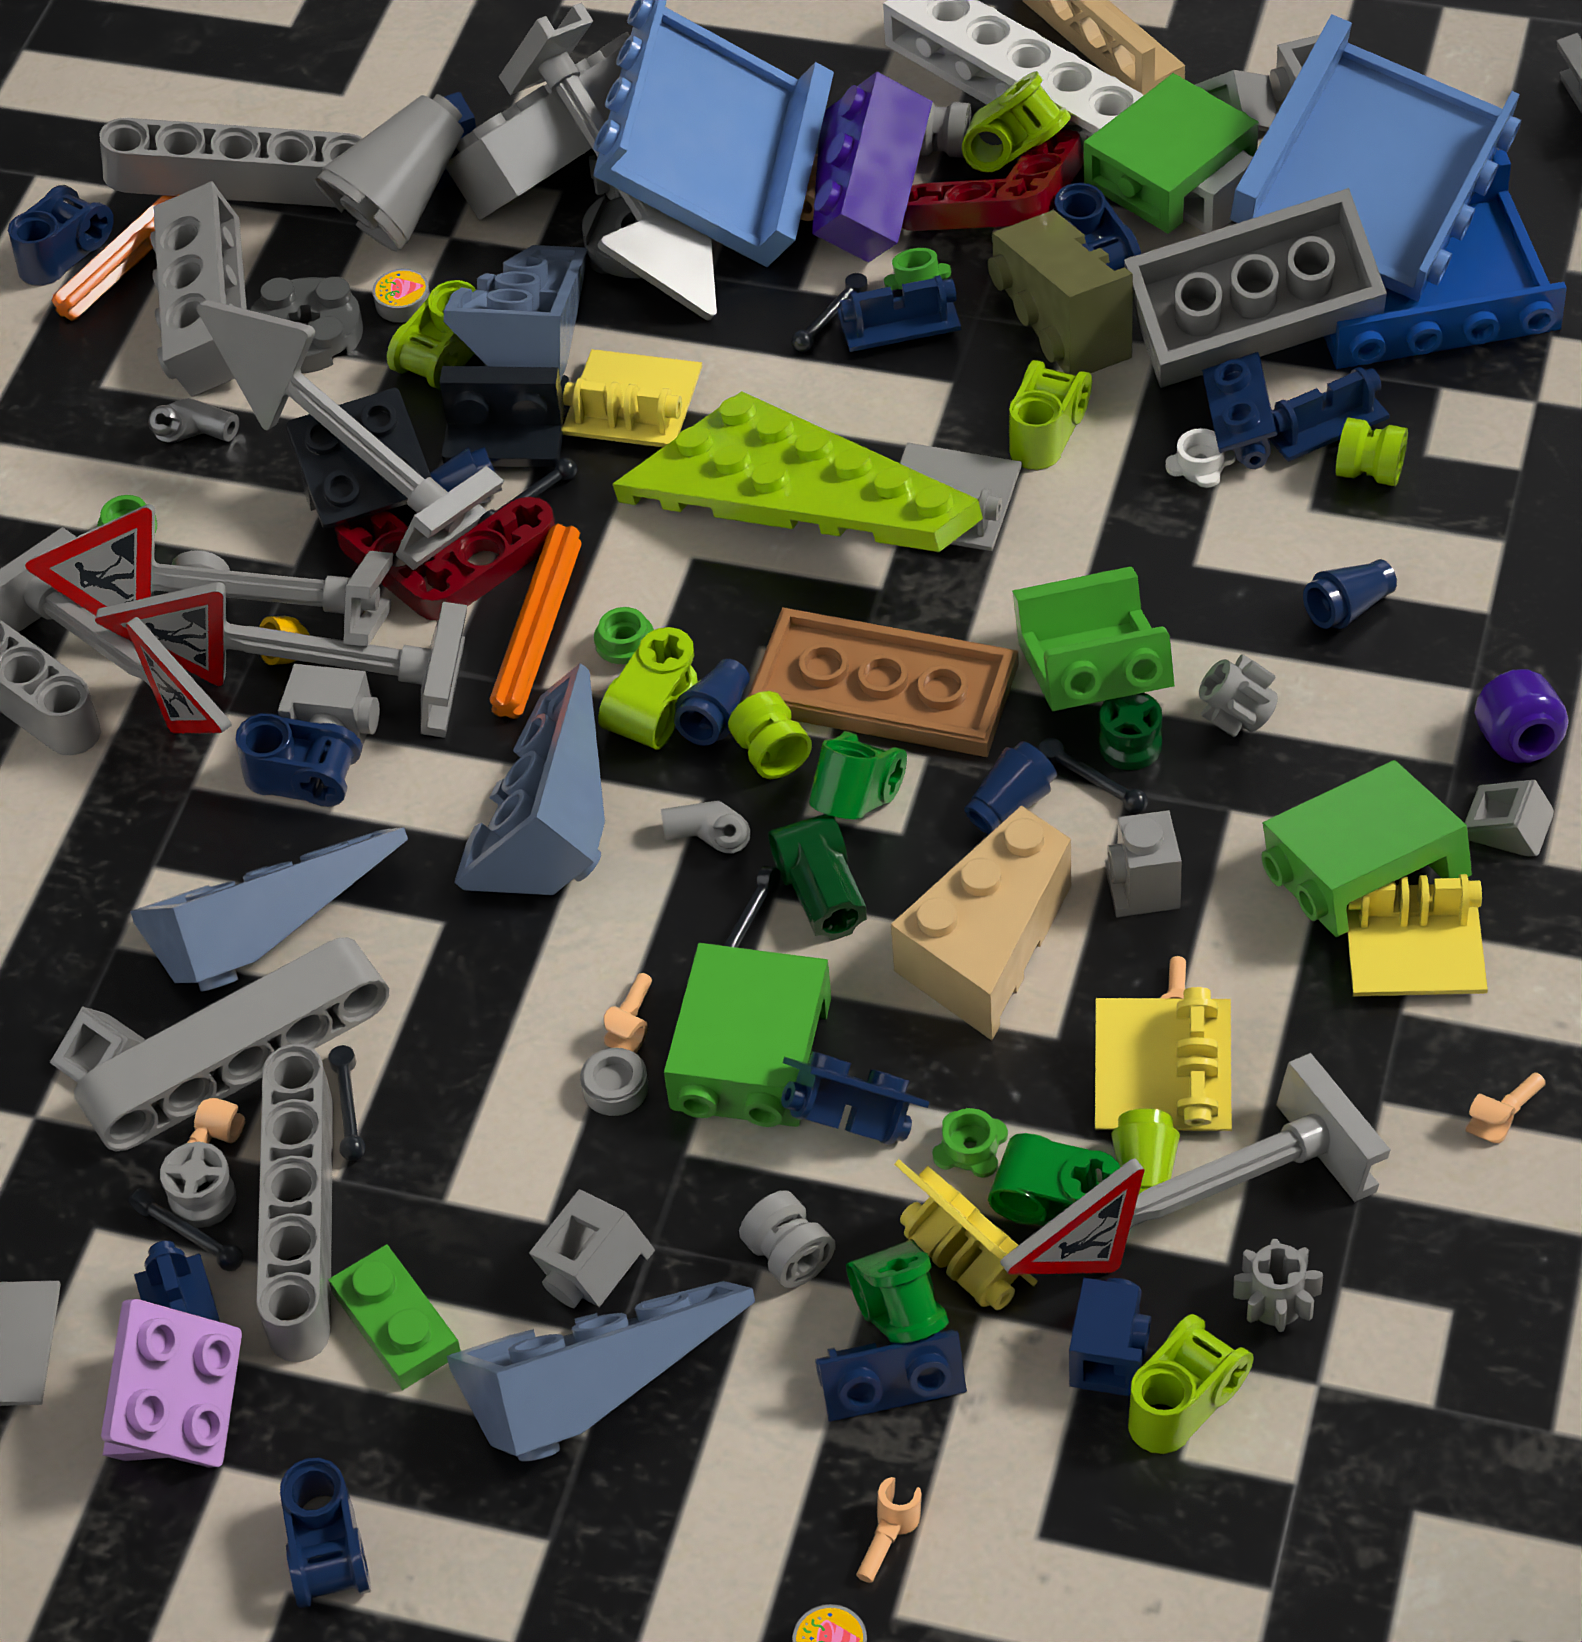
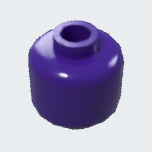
[1475,669,1569,763]

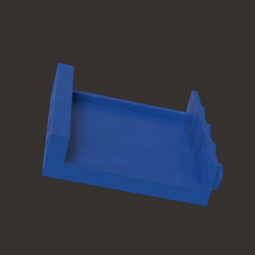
[1324,150,1567,369]

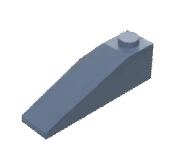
[444,245,588,382]
[454,663,605,895]
[130,827,408,991]
[447,1281,755,1461]

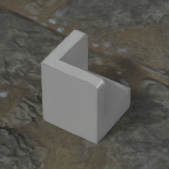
[1195,70,1277,131]

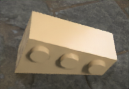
[891,805,1071,1040]

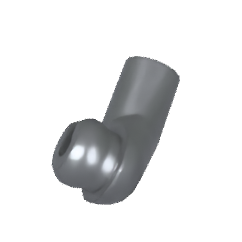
[148,398,239,443]

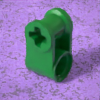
[809,731,907,819]
[988,1133,1120,1226]
[846,1239,949,1343]

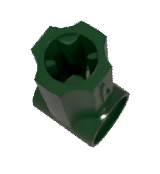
[768,814,867,941]

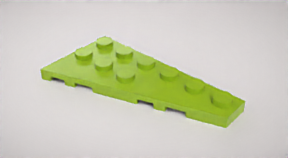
[612,391,983,552]

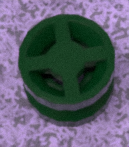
[1100,693,1162,770]

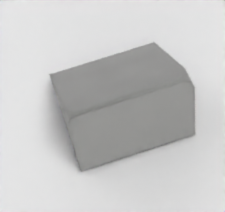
[1464,780,1554,856]
[50,1006,145,1083]

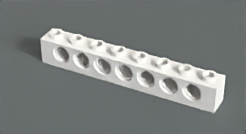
[883,0,1253,233]

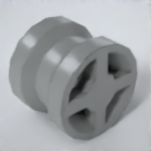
[160,1142,236,1228]

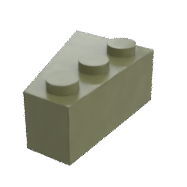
[988,210,1133,376]

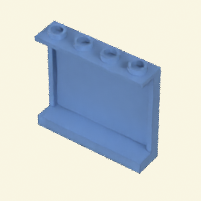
[593,0,834,267]
[1230,14,1522,302]

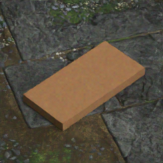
[748,607,1019,757]

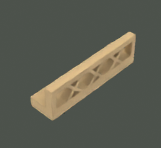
[1022,0,1185,95]

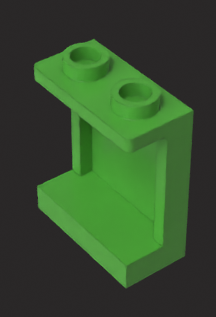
[1084,73,1259,234]
[1012,566,1175,711]
[1261,760,1472,937]
[664,943,831,1127]

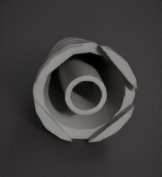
[314,94,464,252]

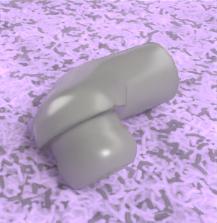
[661,801,750,853]

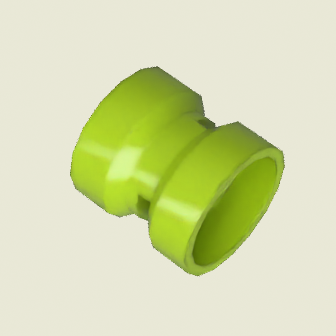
[1336,417,1408,486]
[728,691,812,779]

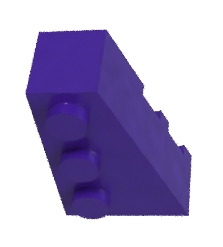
[812,72,933,263]

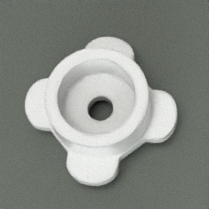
[1166,428,1235,488]

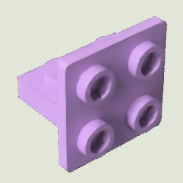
[101,1299,242,1467]

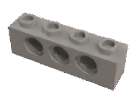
[150,181,247,397]

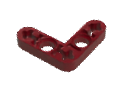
[901,129,1084,231]
[335,497,555,621]

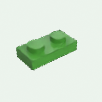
[328,1244,461,1391]

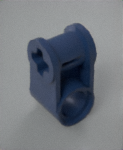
[1054,183,1141,271]
[8,185,113,285]
[235,714,363,807]
[280,1458,371,1609]

